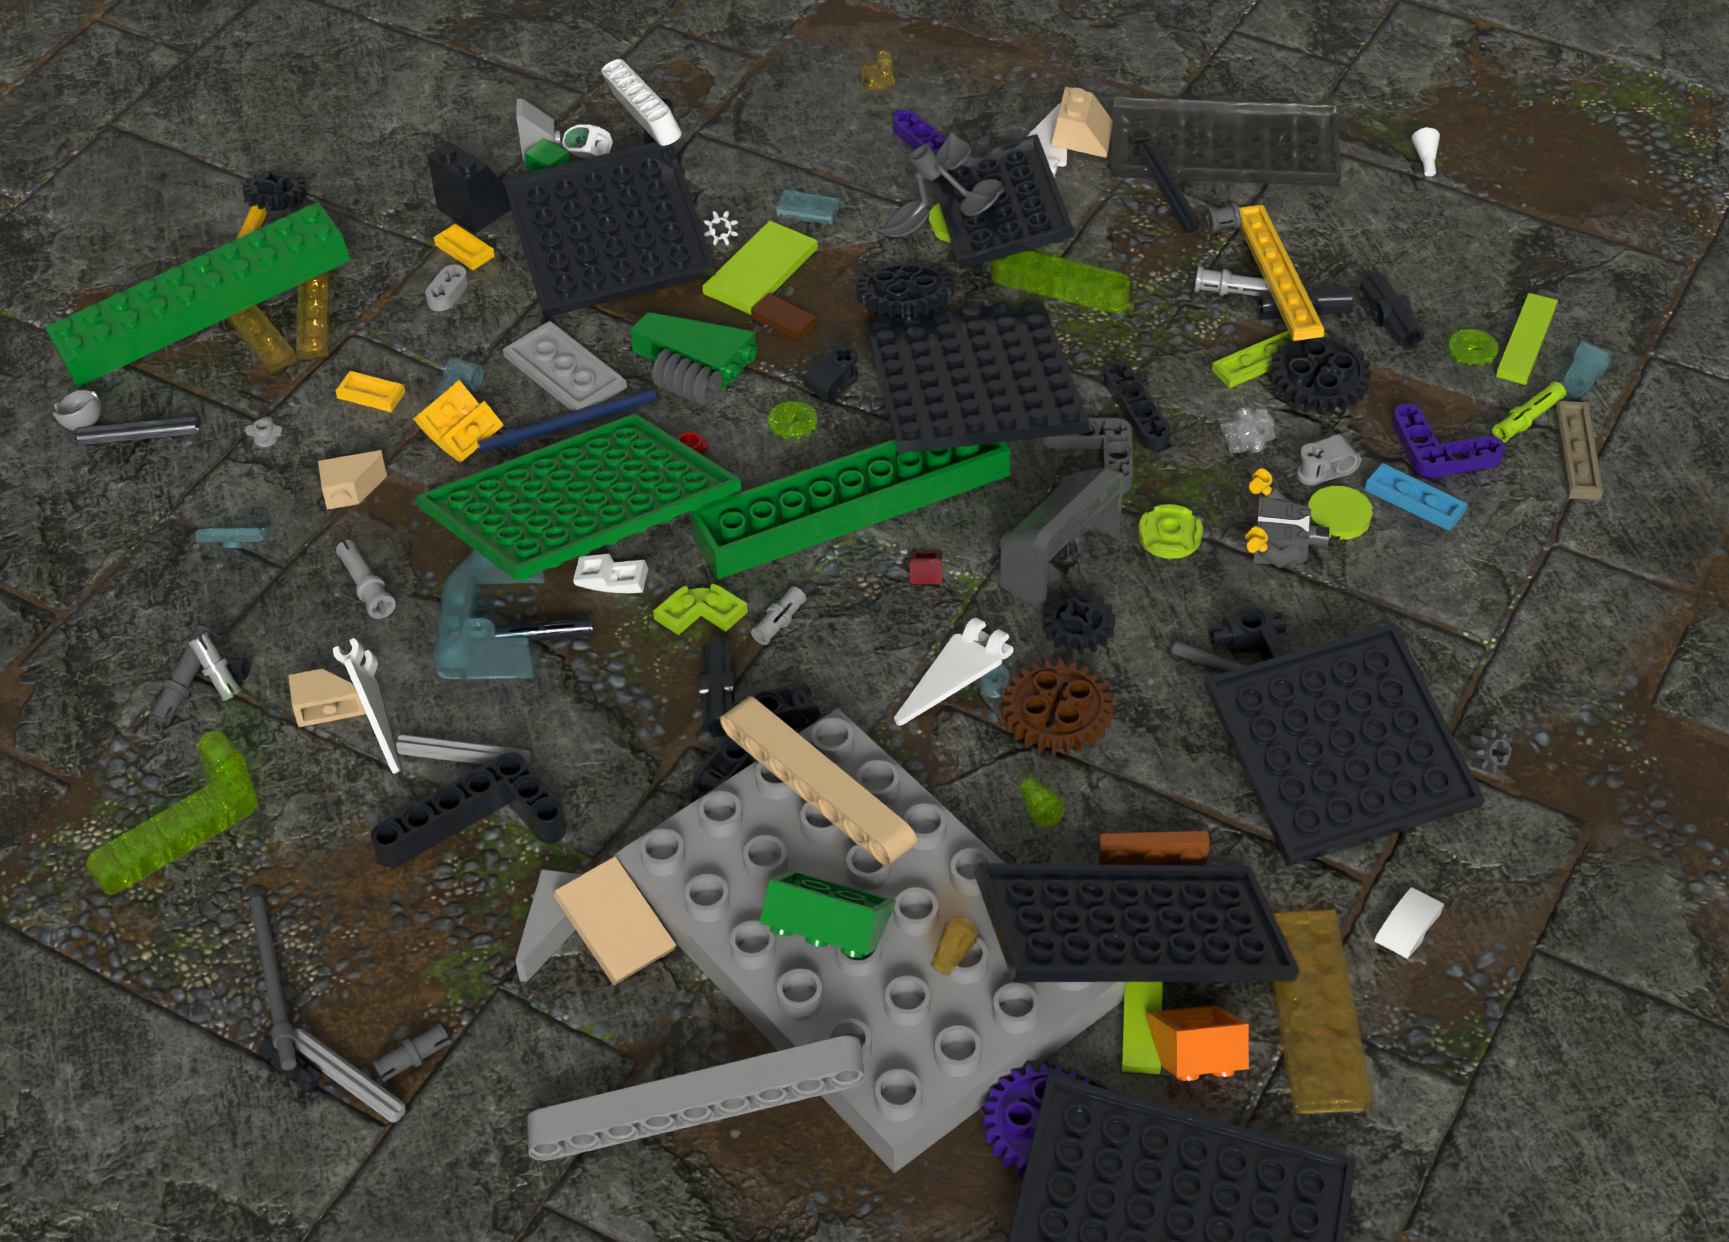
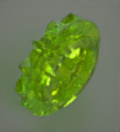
[1448,329,1499,367]
[768,401,818,441]

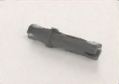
[150,625,217,724]

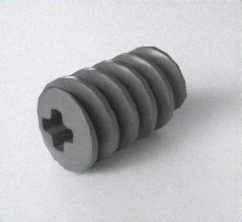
[652,349,722,406]

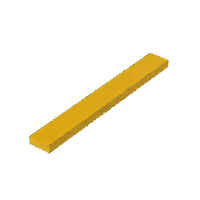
[1239,205,1324,341]

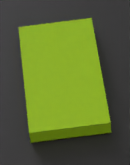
[702,221,818,315]

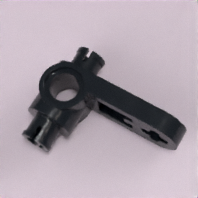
[1208,606,1287,661]

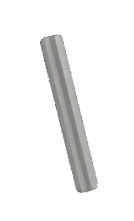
[396,734,532,765]
[293,1028,406,1123]

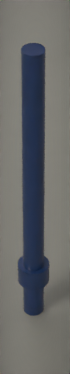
[477,389,657,453]

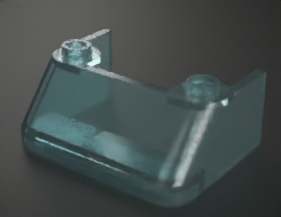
[433,550,545,679]

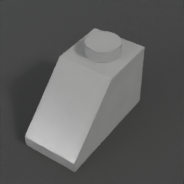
[516,99,562,161]

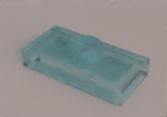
[776,190,840,224]
[196,528,268,548]

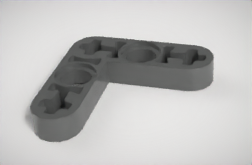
[1040,418,1133,494]

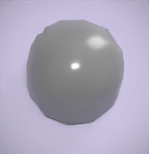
[52,390,102,431]

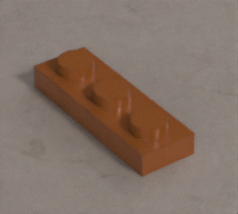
[1098,831,1210,866]

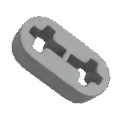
[425,264,468,311]

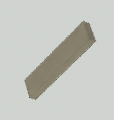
[1555,401,1603,500]

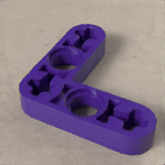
[1392,403,1505,478]

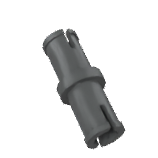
[372,1023,451,1083]

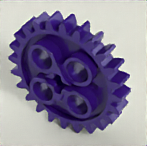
[982,1063,1090,1177]

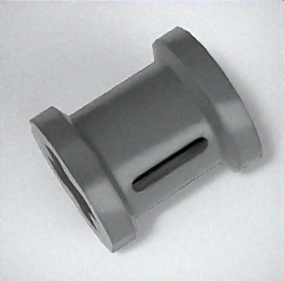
[1205,202,1241,233]

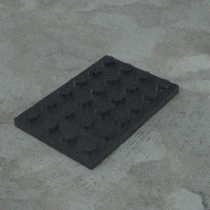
[932,134,1075,269]

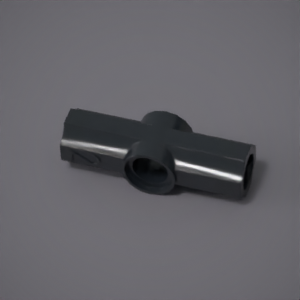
[1360,272,1425,350]
[1258,283,1354,320]
[699,639,735,737]

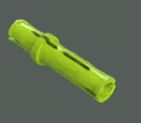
[1492,381,1566,443]

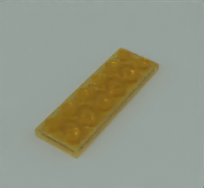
[1271,910,1373,1114]

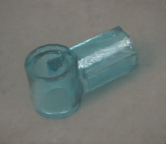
[1562,340,1613,398]
[429,357,484,403]

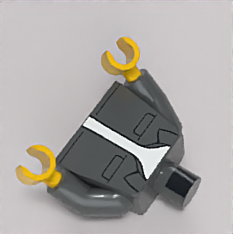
[1245,468,1330,568]

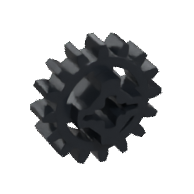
[242,170,306,211]
[1042,590,1116,655]

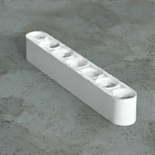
[601,59,682,146]

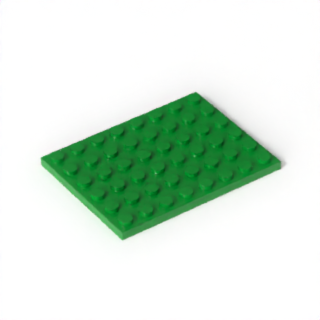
[416,413,741,581]

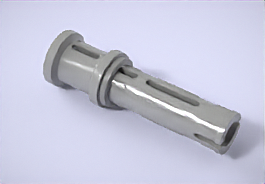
[1194,265,1270,296]
[336,540,396,619]

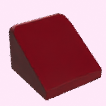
[910,551,943,584]

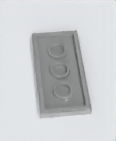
[503,321,627,412]

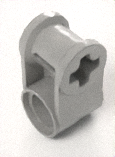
[1297,434,1361,486]

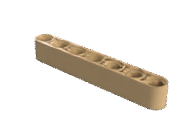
[720,696,917,866]

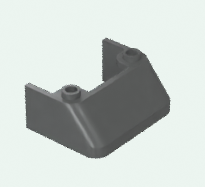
[1000,467,1124,610]

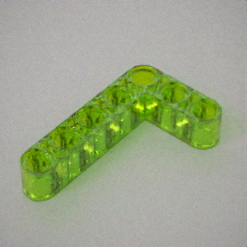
[991,251,1131,313]
[86,730,257,894]

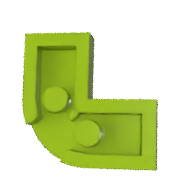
[653,584,748,635]

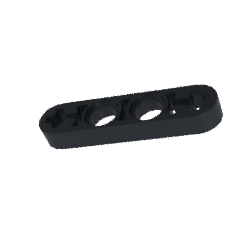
[1104,360,1170,451]

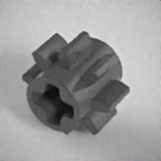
[1466,728,1512,773]

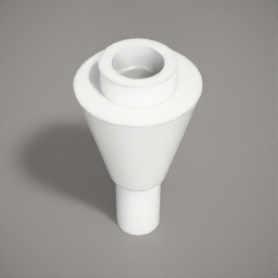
[1411,127,1440,176]

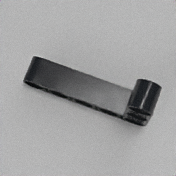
[370,752,566,868]

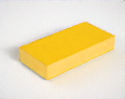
[434,223,495,270]
[335,371,406,412]

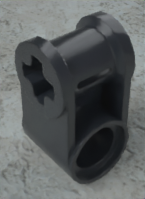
[803,345,859,403]
[754,682,821,729]
[693,737,754,792]

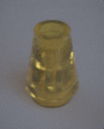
[930,916,979,975]

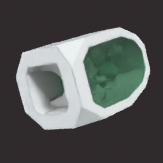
[562,124,612,158]

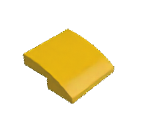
[413,380,504,463]

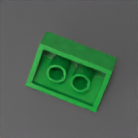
[759,870,896,958]

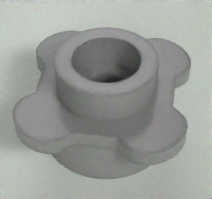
[245,417,283,447]

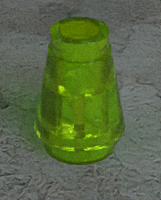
[1019,777,1064,827]

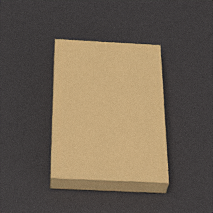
[553,857,676,985]

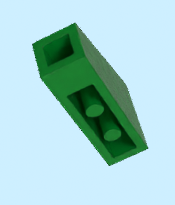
[630,312,757,391]

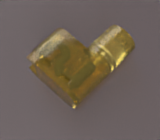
[860,50,895,90]

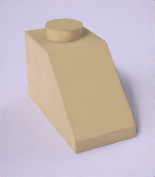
[318,450,387,510]
[288,669,366,727]

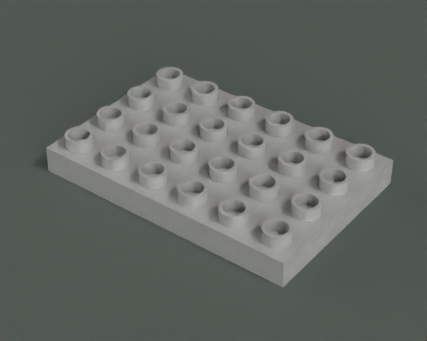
[613,708,1125,1173]

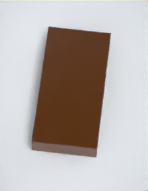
[751,293,817,341]

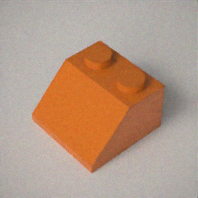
[1147,1005,1249,1081]

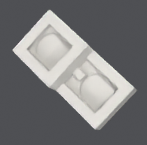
[573,554,648,593]
[1375,887,1444,959]

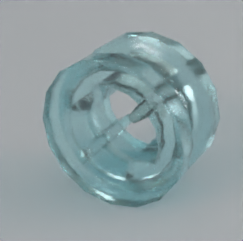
[980,665,1010,697]

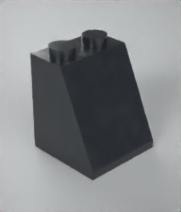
[427,142,511,234]

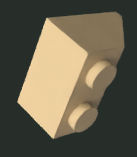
[1051,87,1114,158]

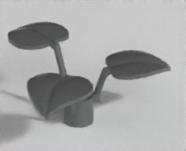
[878,132,1005,237]

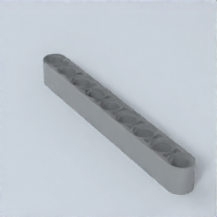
[527,1036,865,1161]

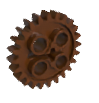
[1001,659,1114,755]

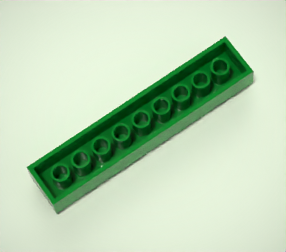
[45,202,351,388]
[690,439,1010,580]

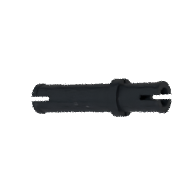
[491,616,593,646]

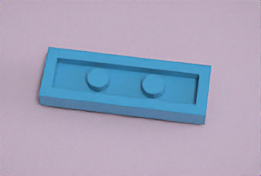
[1365,463,1468,531]

